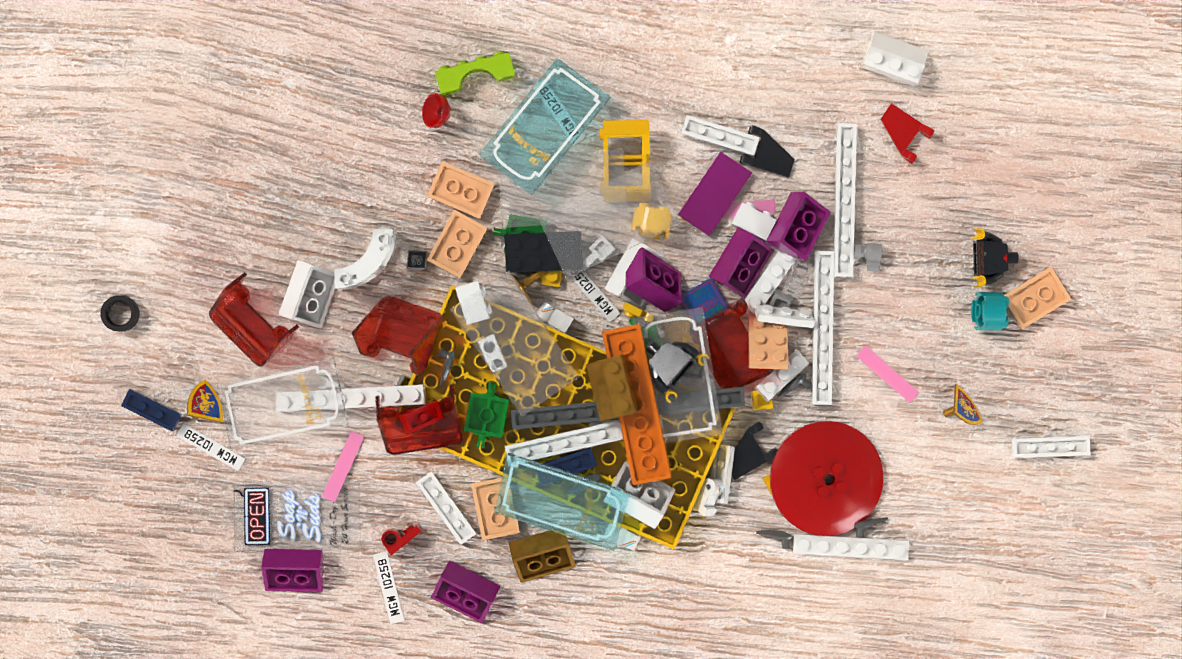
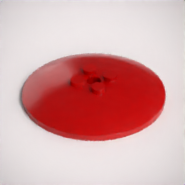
[770,421,883,536]

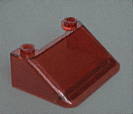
[352,296,443,375]
[690,297,775,389]

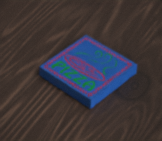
[682,278,730,328]

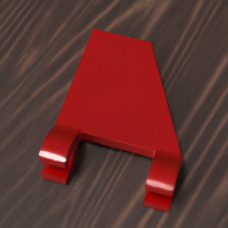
[880,103,935,164]

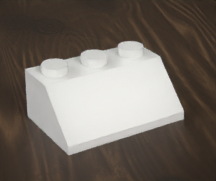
[861,31,928,87]
[604,239,670,310]
[279,260,335,329]
[604,462,676,529]

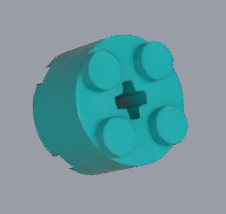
[971,292,1009,331]

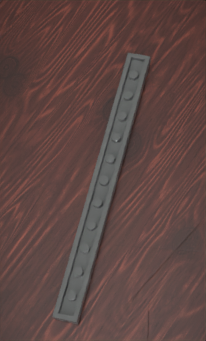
[511,387,745,430]

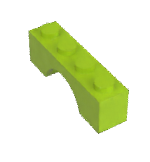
[435,51,516,96]

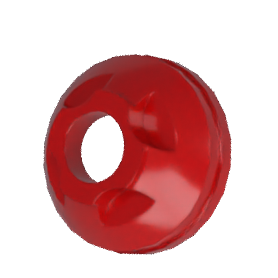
[422,93,451,128]

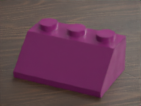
[766,192,831,261]
[709,227,774,299]
[625,247,682,312]
[261,548,324,592]
[431,560,501,623]

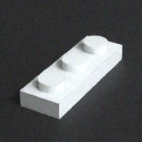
[755,304,815,328]
[754,349,809,402]
[711,444,735,504]

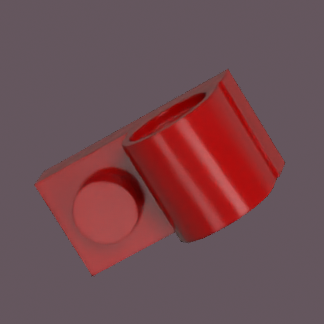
[398,400,444,434]
[381,524,423,556]

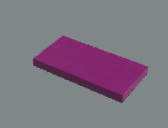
[678,152,752,236]

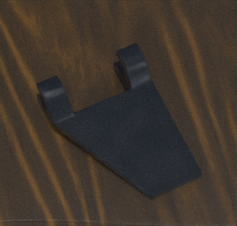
[739,125,794,178]
[732,421,777,480]

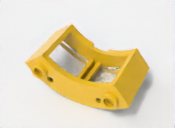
[599,119,651,202]

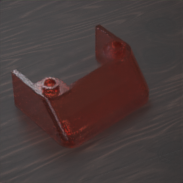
[209,272,299,367]
[375,384,463,455]

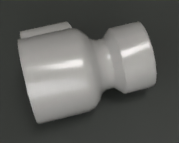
[854,243,882,272]

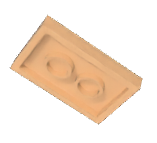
[427,161,495,219]
[427,210,488,279]
[1004,267,1071,329]
[748,316,788,370]
[471,477,520,541]

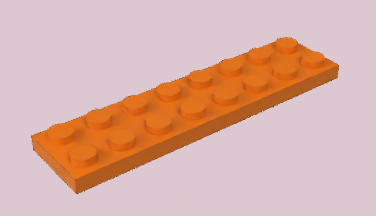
[602,324,672,485]

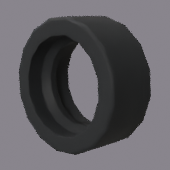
[100,295,140,332]

